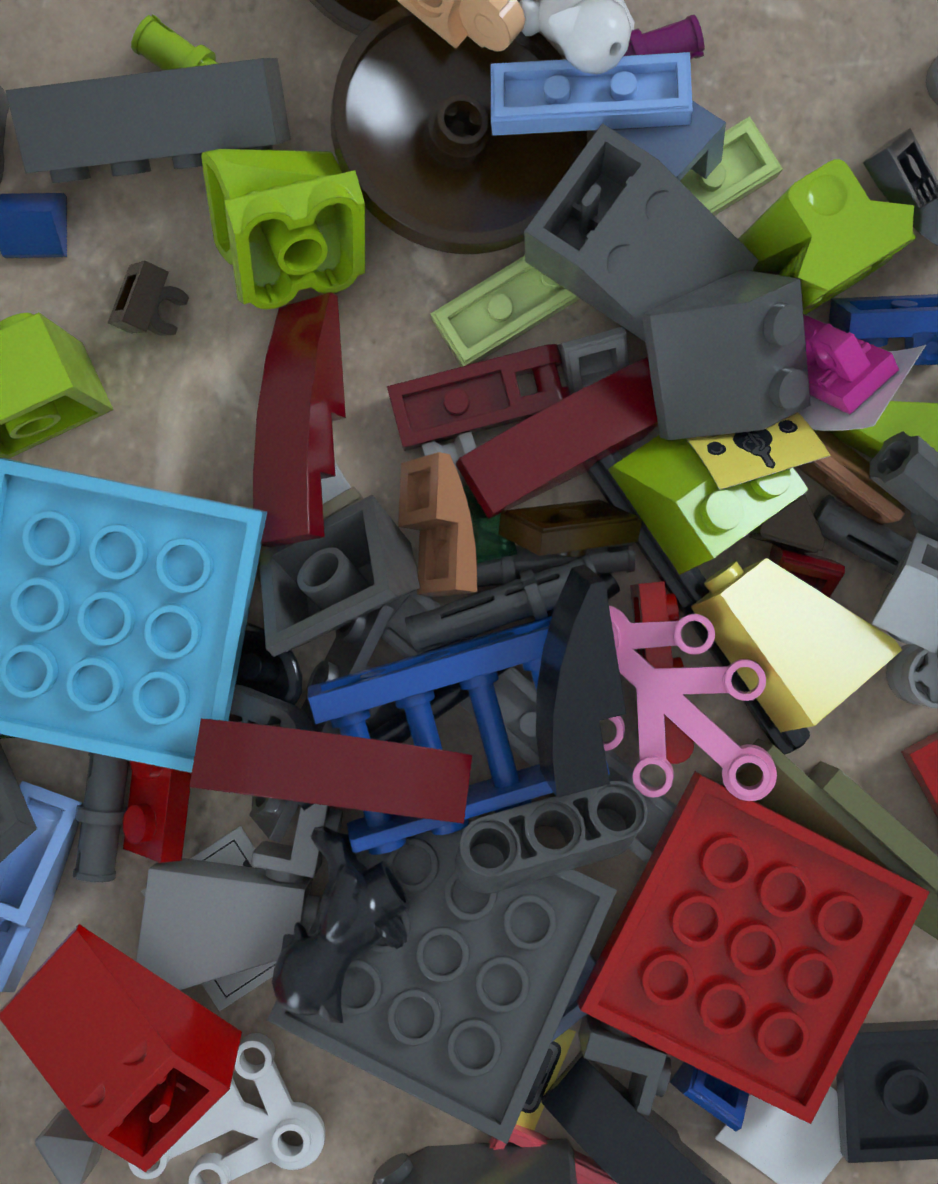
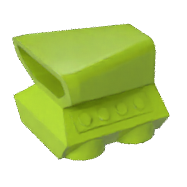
[201,149,365,310]
[738,159,917,315]

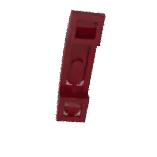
[189,718,473,824]

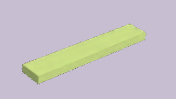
[430,116,783,367]

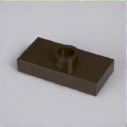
[498,499,642,557]

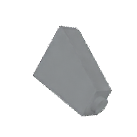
[136,858,321,990]

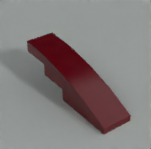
[253,292,346,548]
[455,357,658,519]

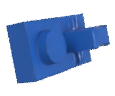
[829,294,938,365]

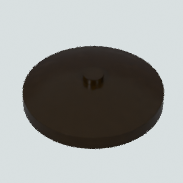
[330,5,587,254]

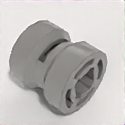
[886,644,938,709]

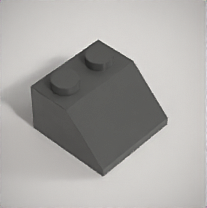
[641,269,811,440]
[259,495,420,657]

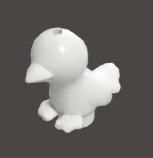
[519,0,635,75]

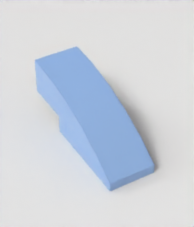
[0,781,83,992]

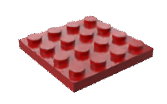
[577,771,930,1124]

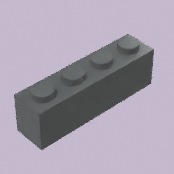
[5,58,291,183]

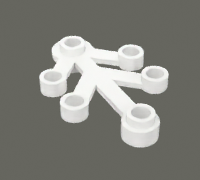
[128,1033,325,1184]

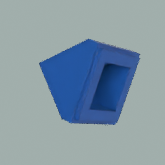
[0,193,67,258]
[670,1062,749,1132]

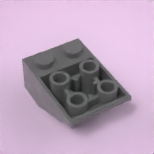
[524,123,759,342]

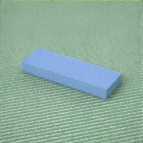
[491,52,693,135]

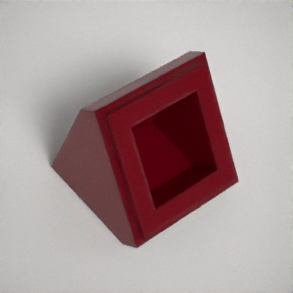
[769,544,845,598]

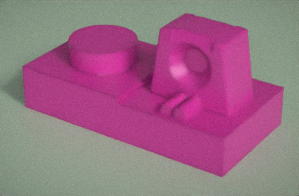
[803,314,899,415]

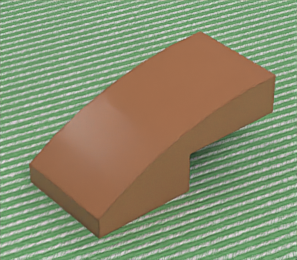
[398,452,477,597]

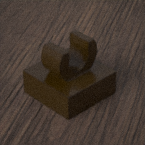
[108,260,189,336]

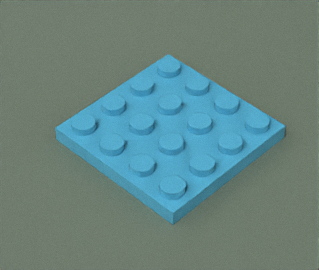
[0,458,267,773]

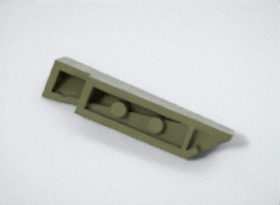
[718,738,938,940]

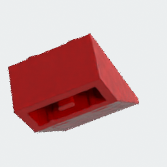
[0,924,242,1172]

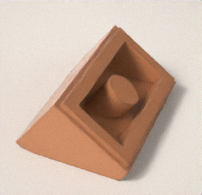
[796,430,905,525]

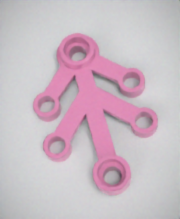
[603,606,777,801]

